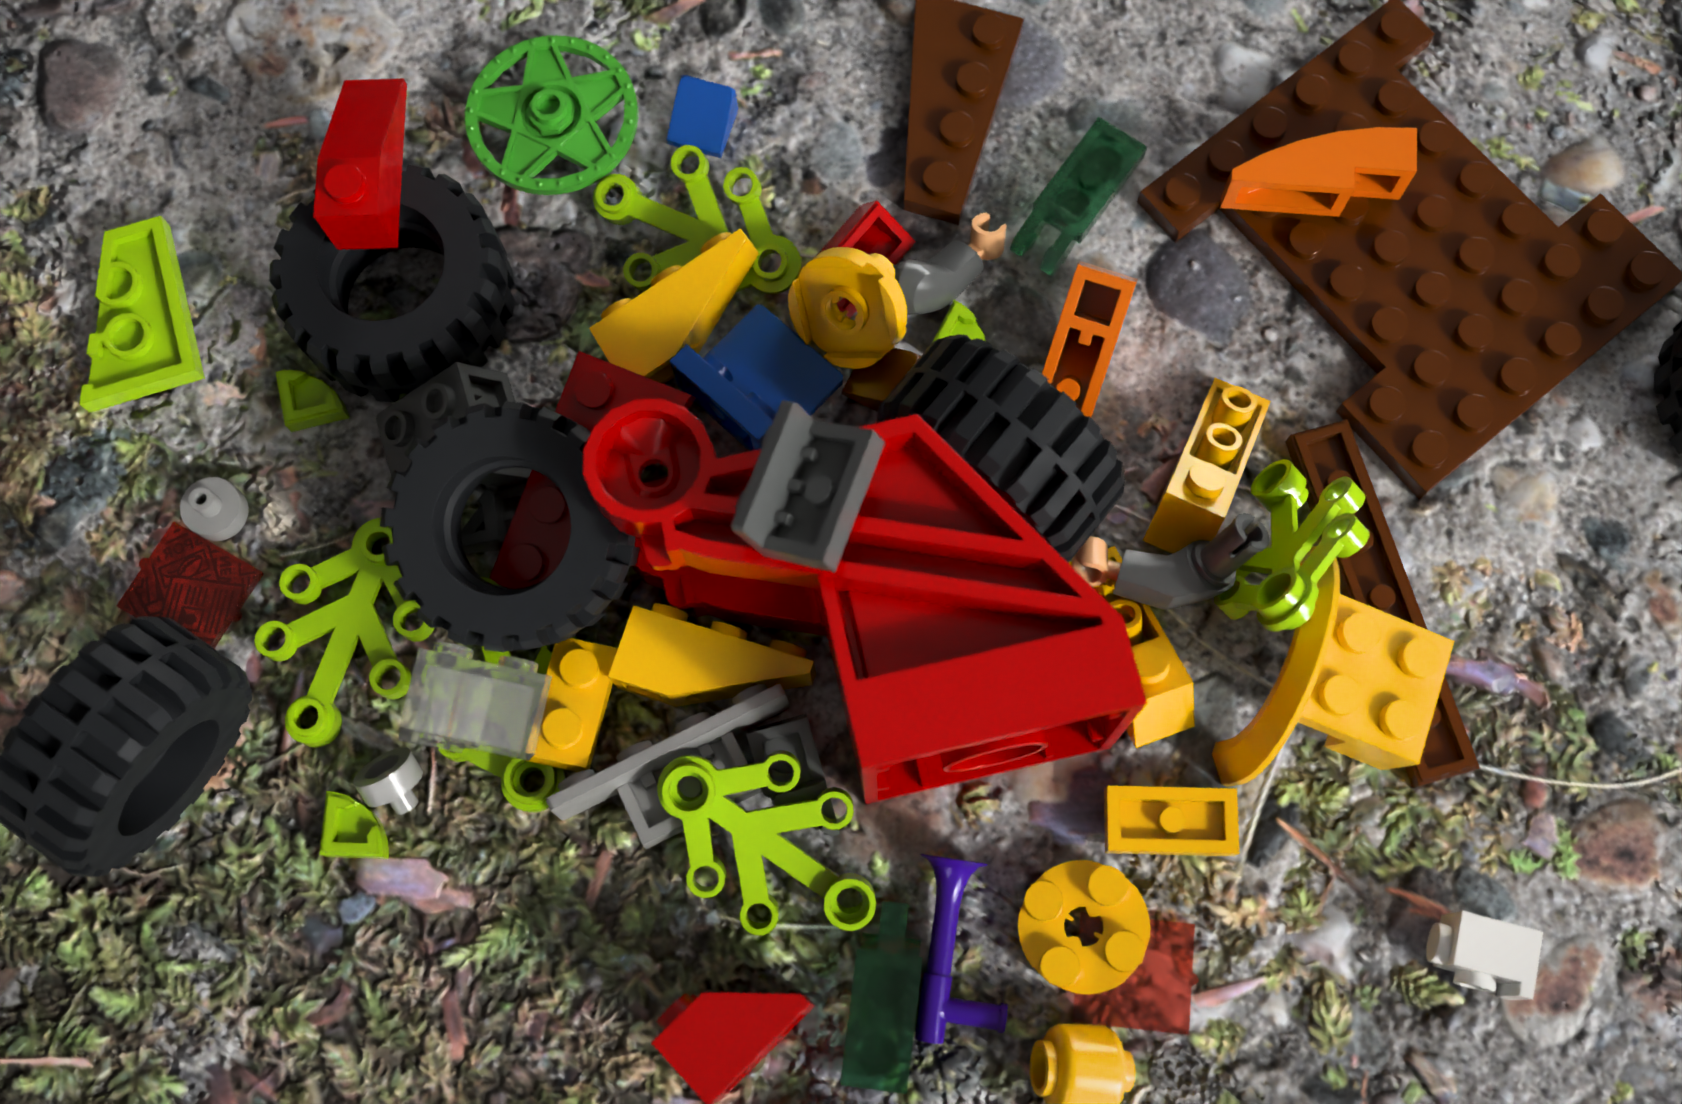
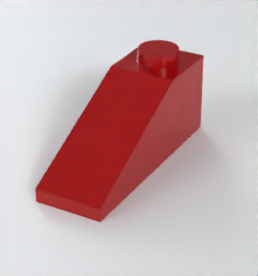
[313,78,407,250]

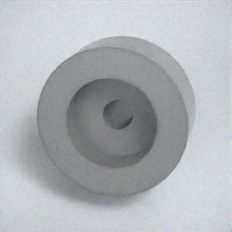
[180,477,249,541]
[353,747,423,815]

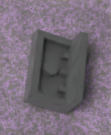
[732,401,885,572]

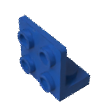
[670,304,843,451]

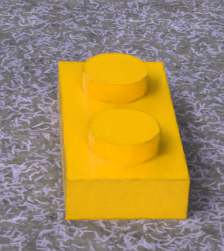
[523,638,618,772]
[1104,785,1239,856]

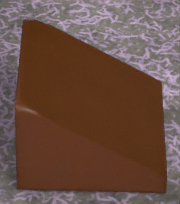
[841,348,921,412]

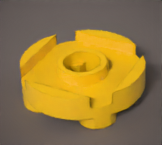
[788,247,907,369]
[1018,860,1150,995]

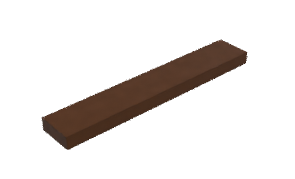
[1285,419,1480,788]

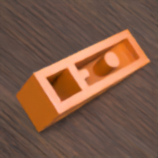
[1042,261,1138,417]

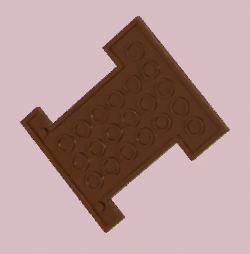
[1137,0,1682,500]

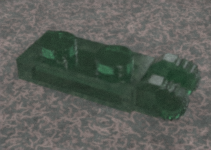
[1010,117,1147,276]

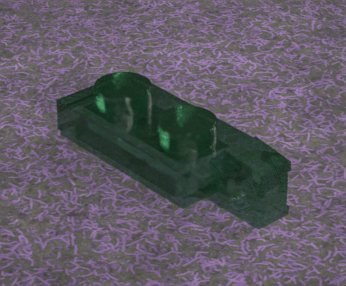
[840,900,923,1094]

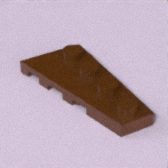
[904,0,1024,225]

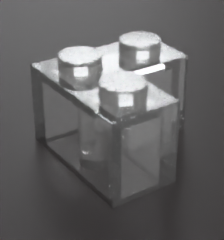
[398,642,552,761]

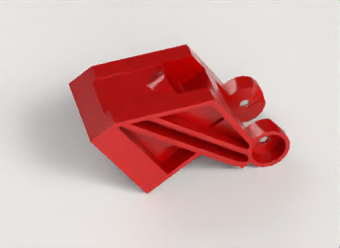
[583,399,1147,805]

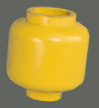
[1030,1023,1135,1104]

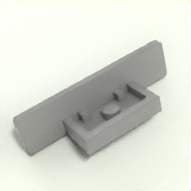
[546,683,790,849]

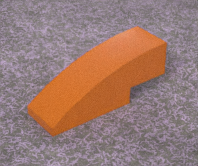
[1220,127,1417,217]

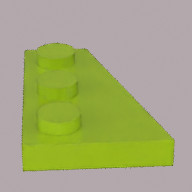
[79,215,205,413]

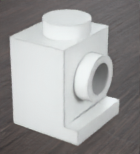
[1426,911,1543,1000]

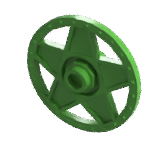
[465,35,638,195]

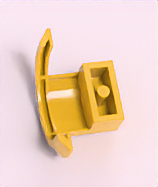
[1212,546,1454,787]

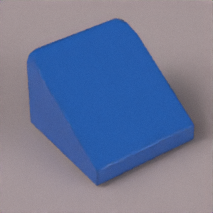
[667,75,739,158]

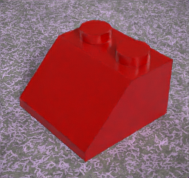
[651,992,816,1104]

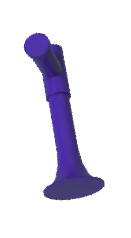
[914,854,1008,1044]

